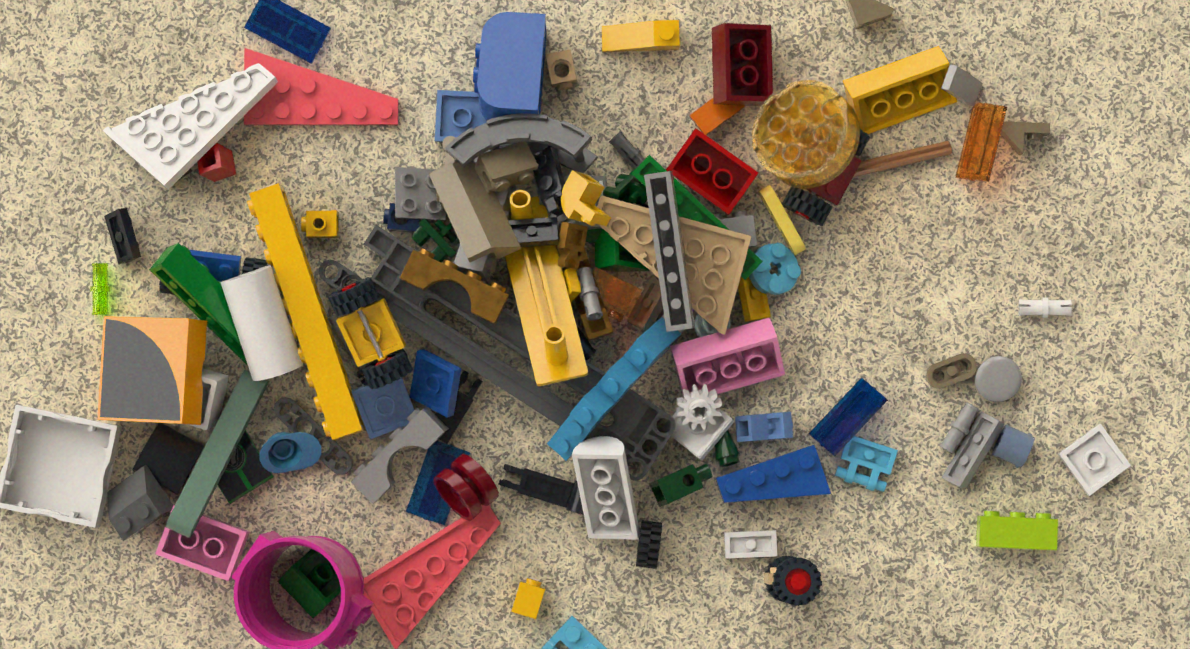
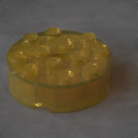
[752,80,860,188]

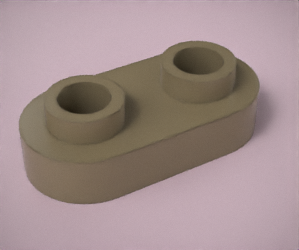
[926,353,977,389]

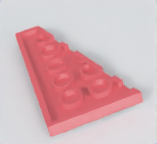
[244,48,399,125]
[363,505,501,649]

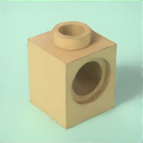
[545,49,577,91]

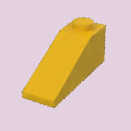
[602,20,680,52]

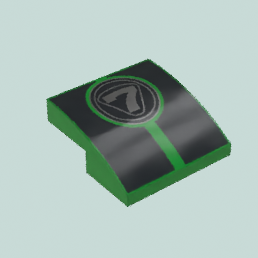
[218,430,274,504]

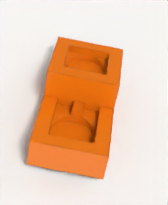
[689,98,745,136]

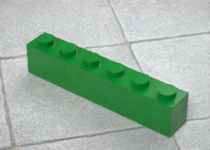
[149,242,248,366]

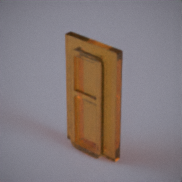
[956,103,1007,182]

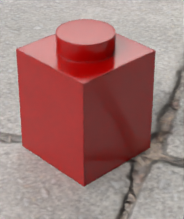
[197,143,237,182]

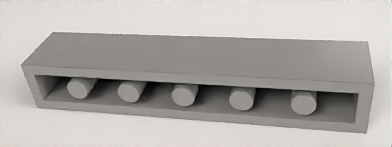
[644,171,695,332]

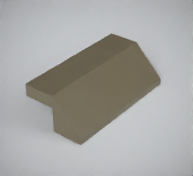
[429,162,521,262]

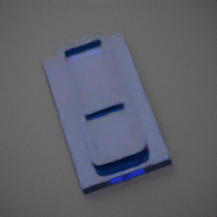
[244,0,331,64]
[809,377,888,457]
[406,441,471,525]

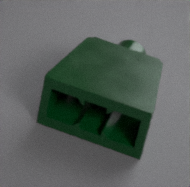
[649,464,713,507]

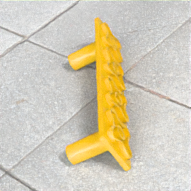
[505,190,588,386]

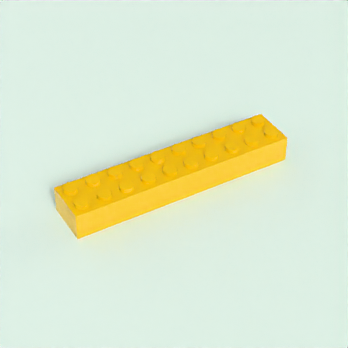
[247,183,366,441]

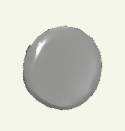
[975,356,1022,402]

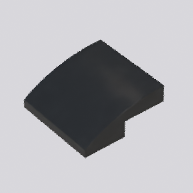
[132,423,204,495]

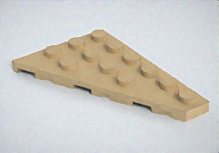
[597,195,752,335]

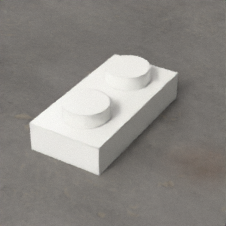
[724,530,777,558]

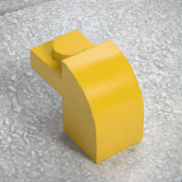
[561,170,611,226]

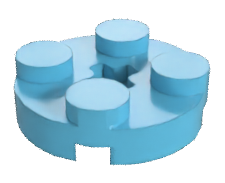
[749,243,801,295]

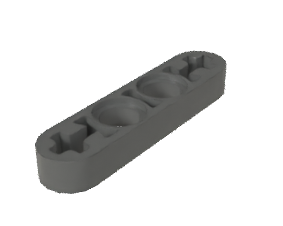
[274,397,353,475]

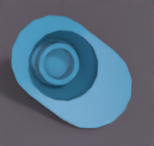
[260,432,322,473]

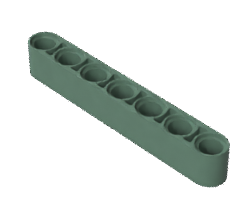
[166,370,269,538]

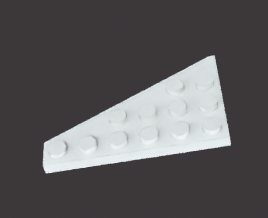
[103,63,278,190]

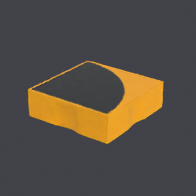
[97,316,207,425]

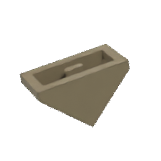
[846,0,894,29]

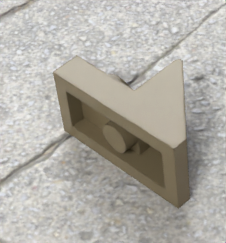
[995,121,1050,155]

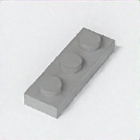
[942,411,1005,491]

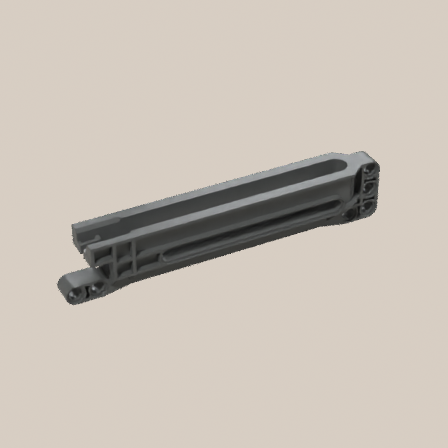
[319,225,676,480]

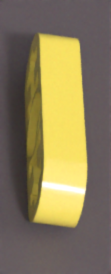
[758,185,806,256]

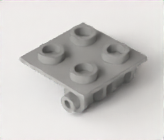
[395,167,446,223]

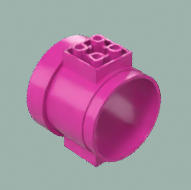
[231,531,374,649]

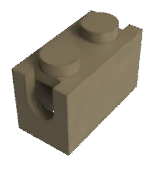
[475,142,538,194]

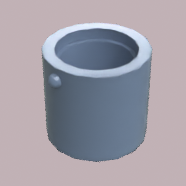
[992,425,1035,468]

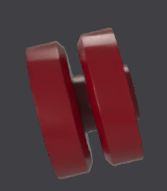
[434,454,499,521]

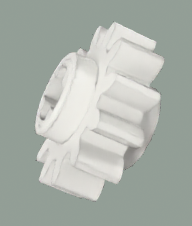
[676,384,722,430]

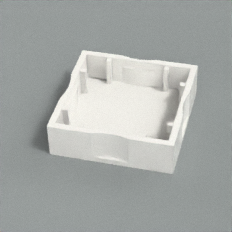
[0,405,122,528]

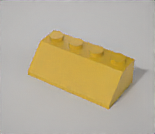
[843,46,957,134]

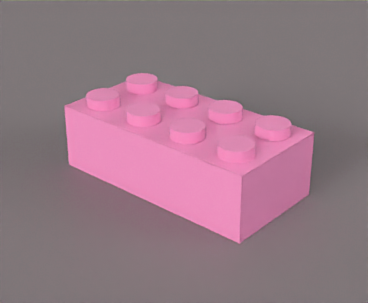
[670,318,785,396]

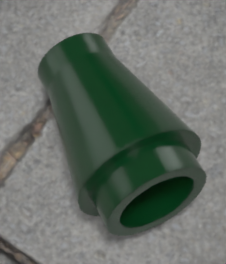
[715,429,741,467]

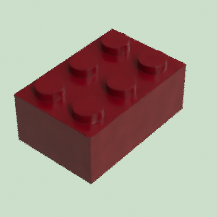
[712,23,773,106]

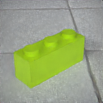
[976,511,1058,550]

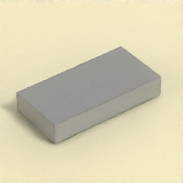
[941,64,983,106]

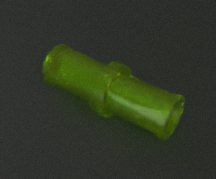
[90,263,111,315]

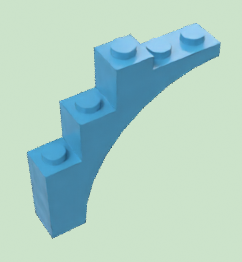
[547,317,681,461]

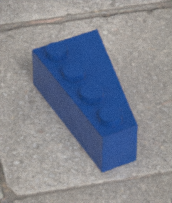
[715,445,831,503]

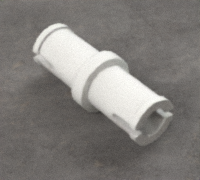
[1018,297,1072,318]

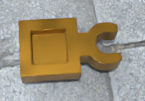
[558,222,588,269]

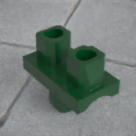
[603,169,647,204]
[411,218,457,263]

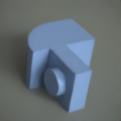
[735,412,793,442]

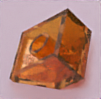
[593,267,642,322]

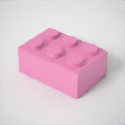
[155,505,250,581]

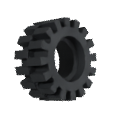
[636,520,662,569]

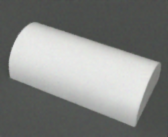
[220,265,303,381]
[572,436,640,540]

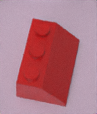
[666,128,759,215]

